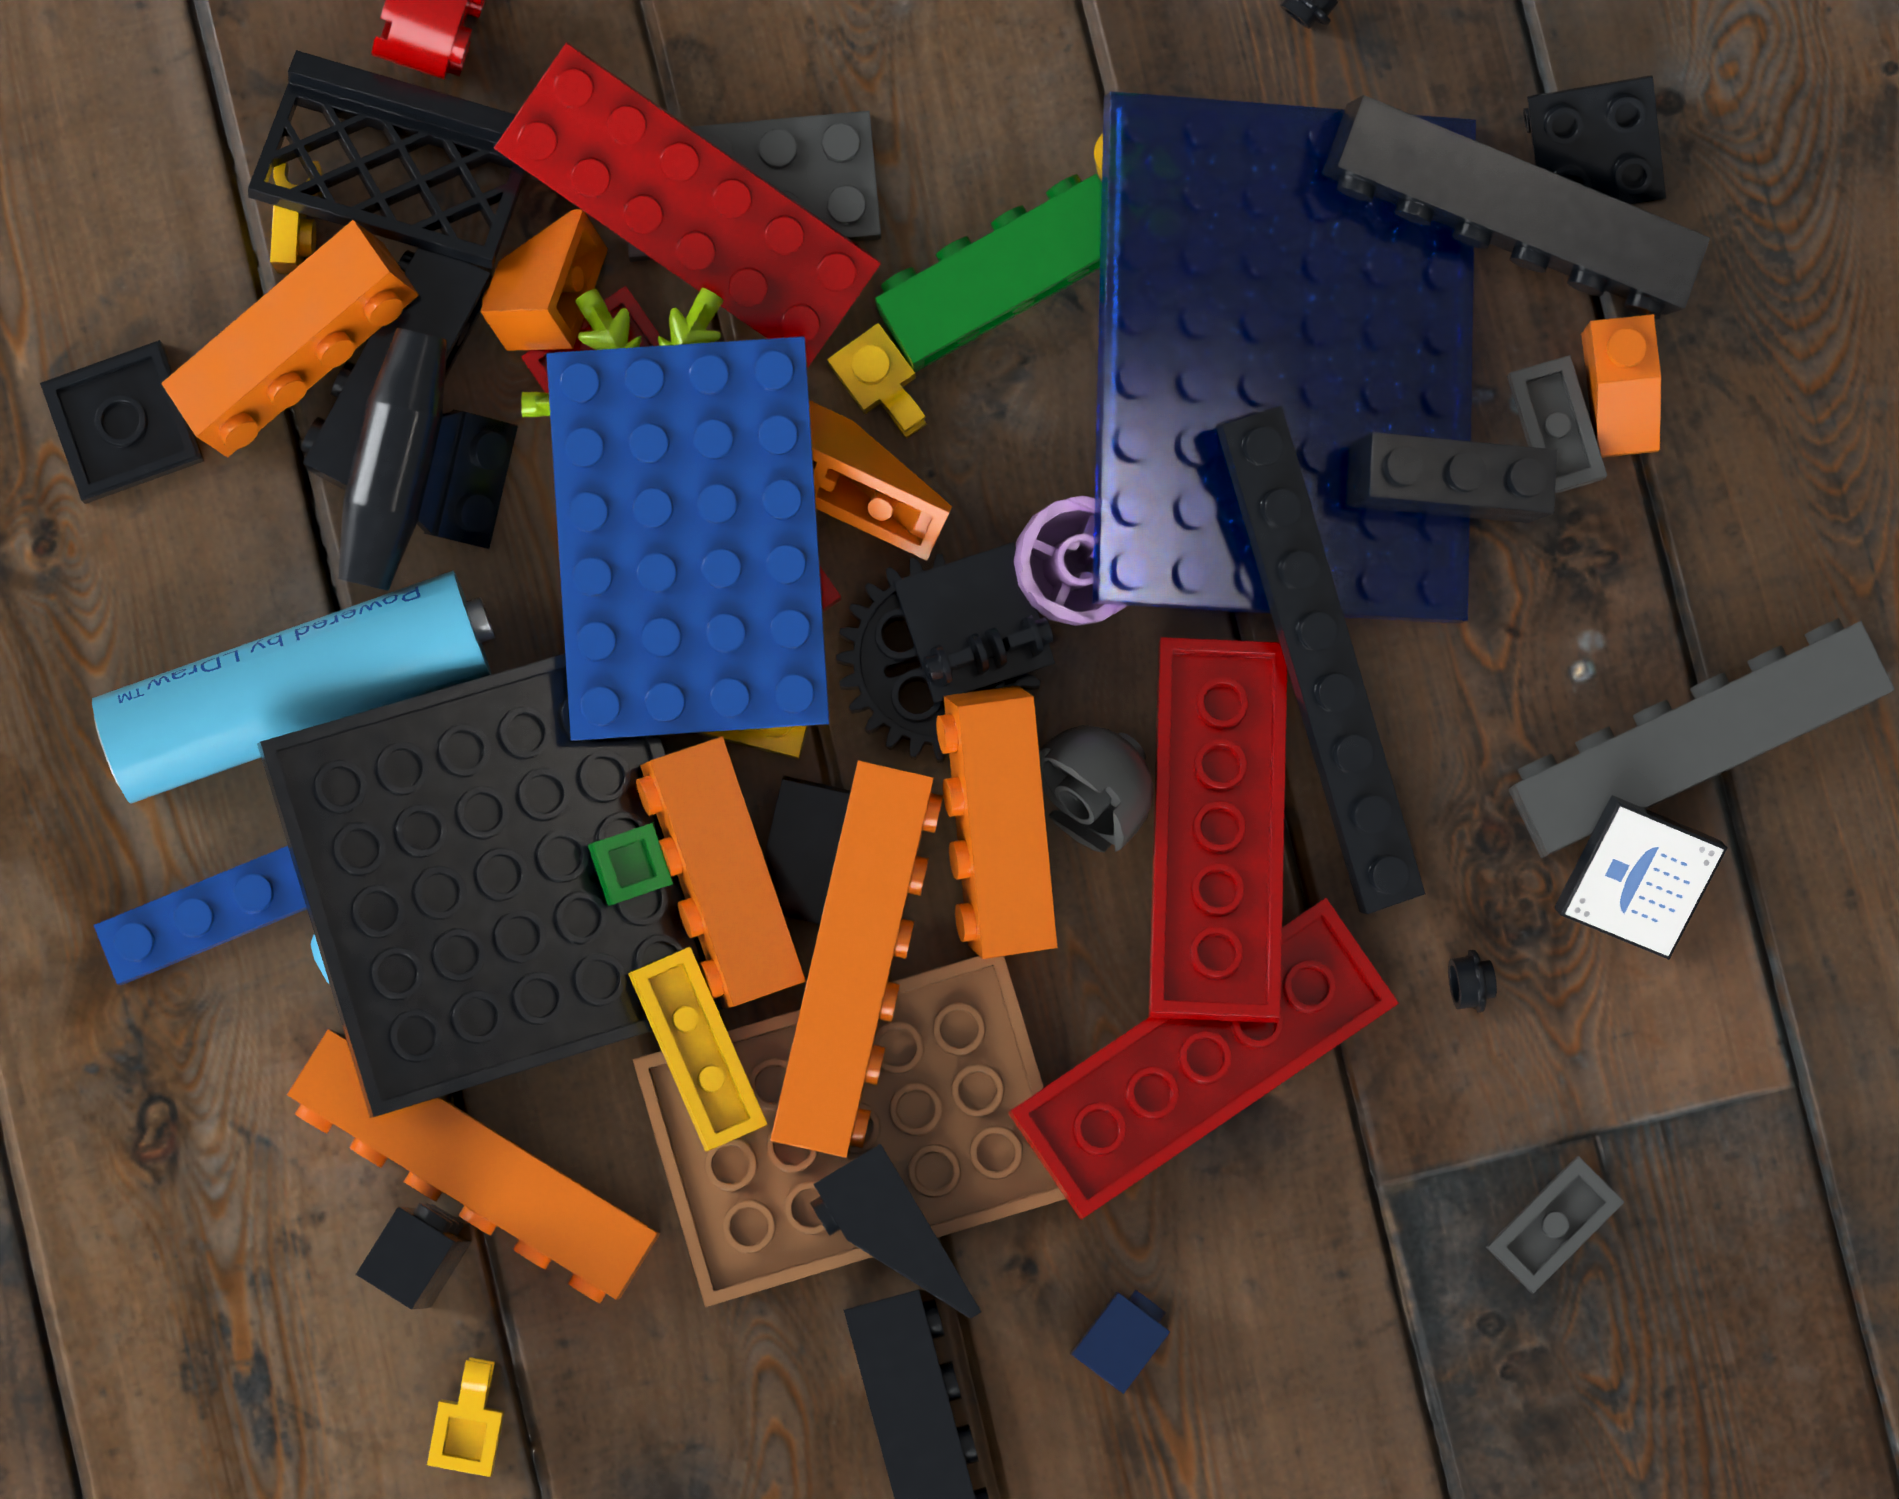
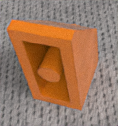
[480,209,608,351]
[1581,314,1661,457]

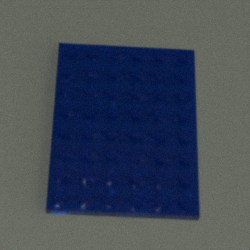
[1092,91,1476,624]

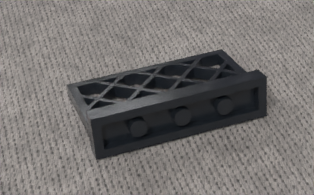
[248,50,527,269]

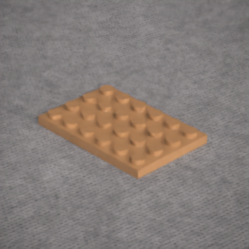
[632,956,1066,1307]

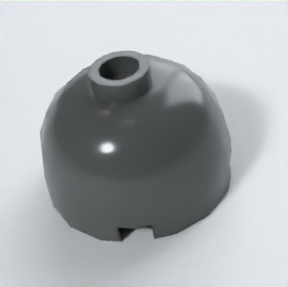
[1039,725,1154,853]

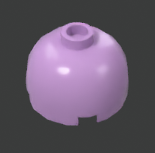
[1014,496,1145,626]

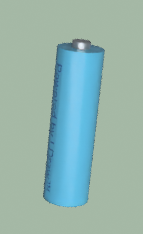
[92,570,495,804]

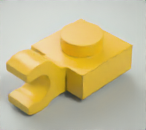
[270,161,323,274]
[827,323,927,439]
[427,1357,505,1477]

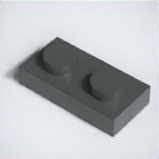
[1507,355,1607,494]
[1486,1156,1624,1293]

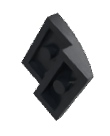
[764,776,851,924]

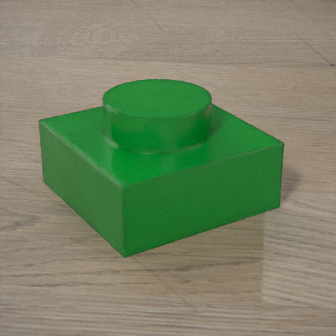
[588,823,673,906]

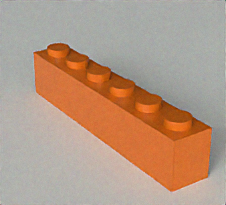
[770,760,943,1159]
[287,1029,661,1303]

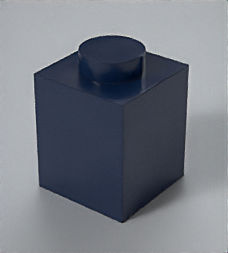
[1070,1290,1170,1394]

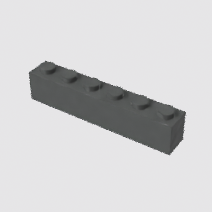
[1508,618,1895,858]

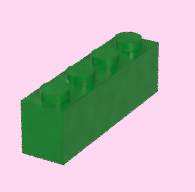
[875,173,1134,373]

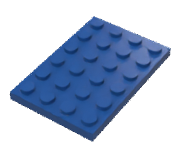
[546,337,830,741]

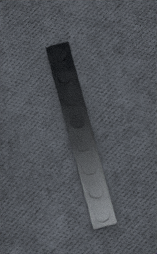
[1215,405,1426,914]

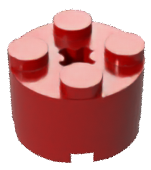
[371,0,486,80]

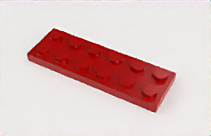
[494,42,881,367]
[1149,637,1287,1023]
[1008,898,1399,1220]

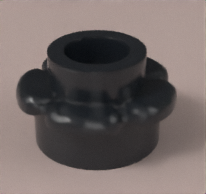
[1280,0,1338,29]
[1448,950,1497,1013]

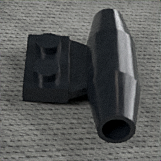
[338,328,518,591]

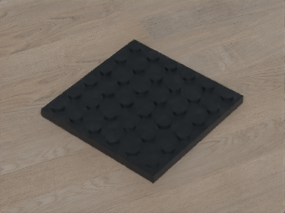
[257,654,725,1118]

